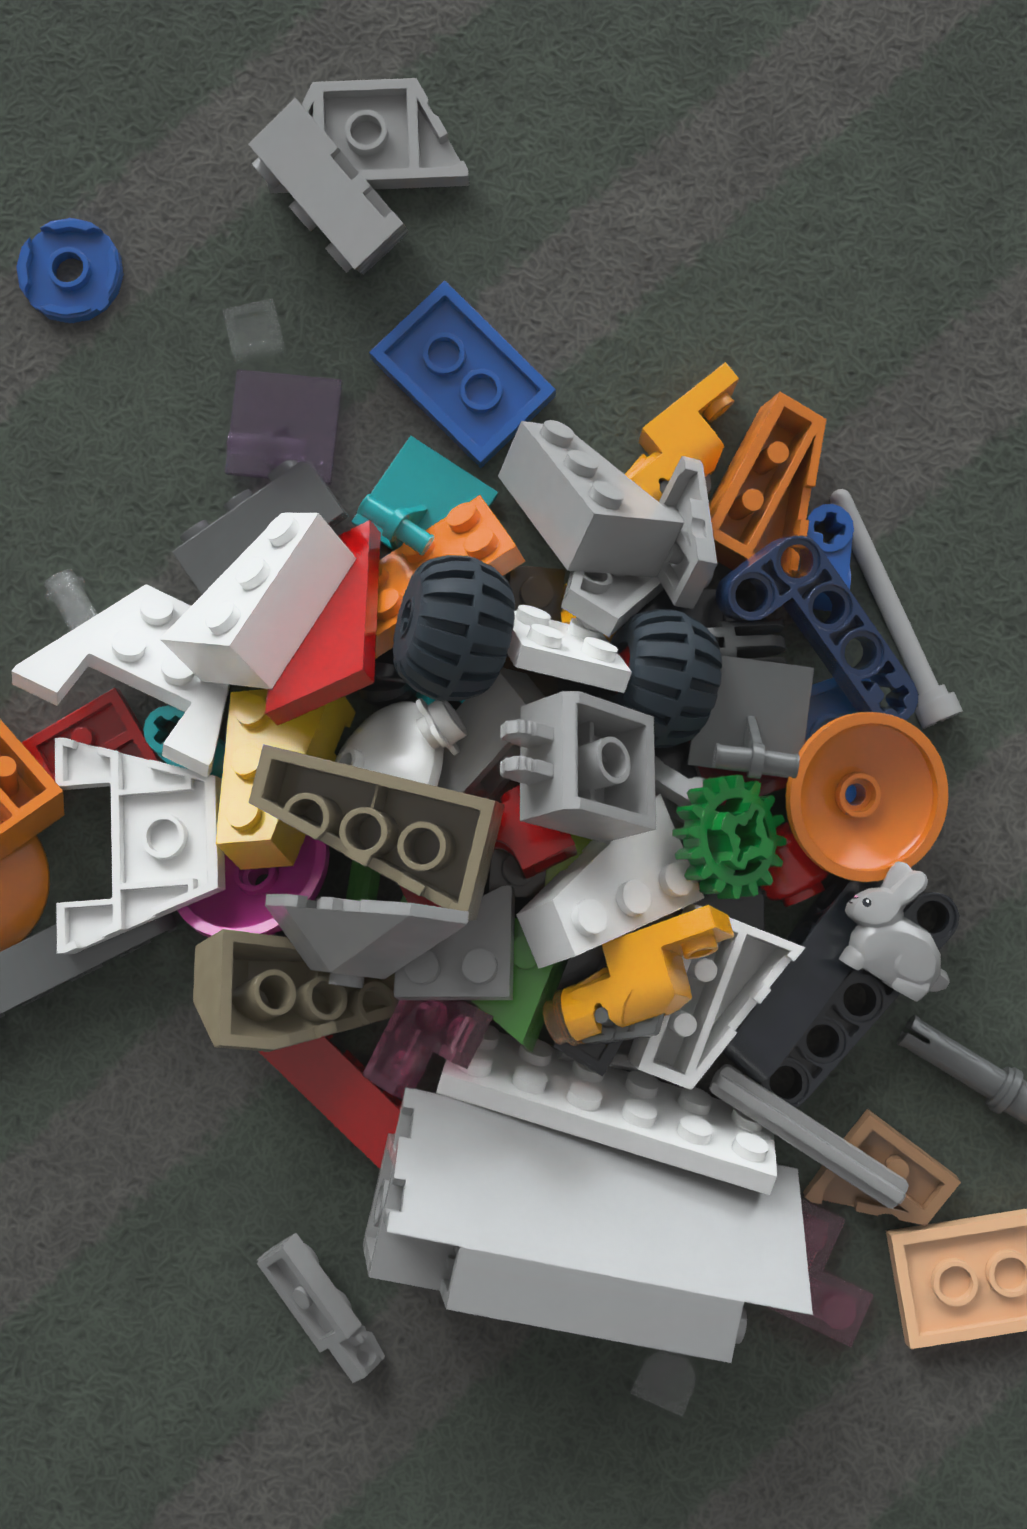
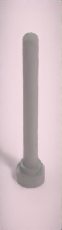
[830,489,963,729]

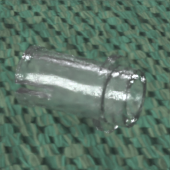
[44,569,98,631]

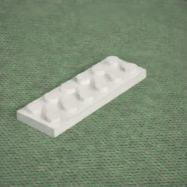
[436,1020,777,1195]

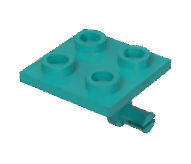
[351,435,499,556]

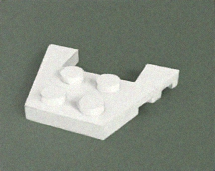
[12,585,230,778]
[55,737,225,954]

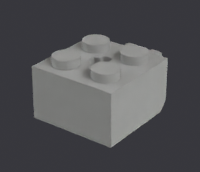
[500,691,656,843]

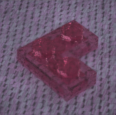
[362,1000,493,1099]
[766,1197,874,1347]

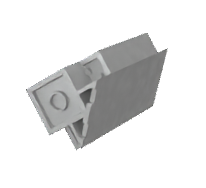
[363,1087,813,1363]

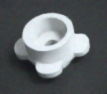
[416,698,468,756]

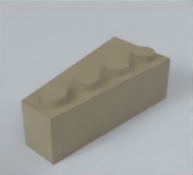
[248,744,505,921]

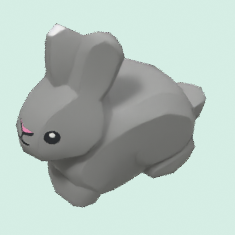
[839,861,950,1002]

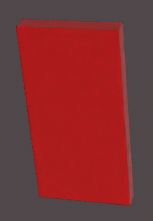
[265,521,381,726]

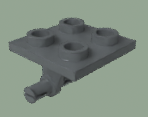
[687,656,814,779]

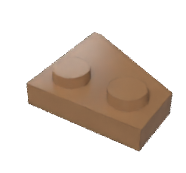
[803,1109,961,1226]

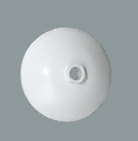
[335,701,444,786]

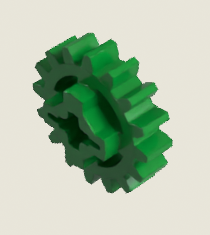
[672,775,787,899]

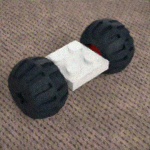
[393,555,722,748]

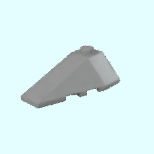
[265,894,469,988]

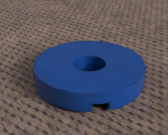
[16,218,124,323]

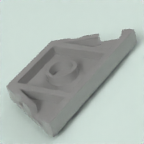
[267,78,469,193]

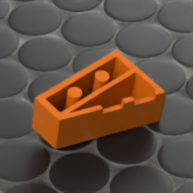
[0,719,65,860]

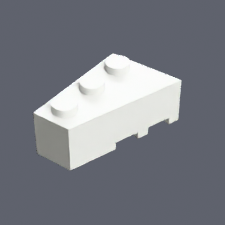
[159,513,357,689]

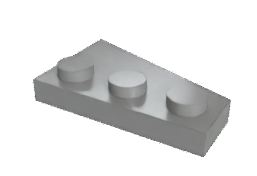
[561,571,664,637]

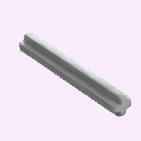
[709,1064,909,1209]

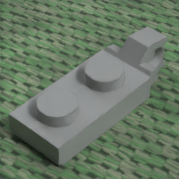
[257,1233,385,1383]

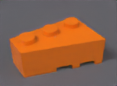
[709,391,827,577]

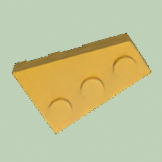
[216,689,356,870]

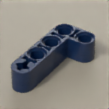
[716,535,918,720]

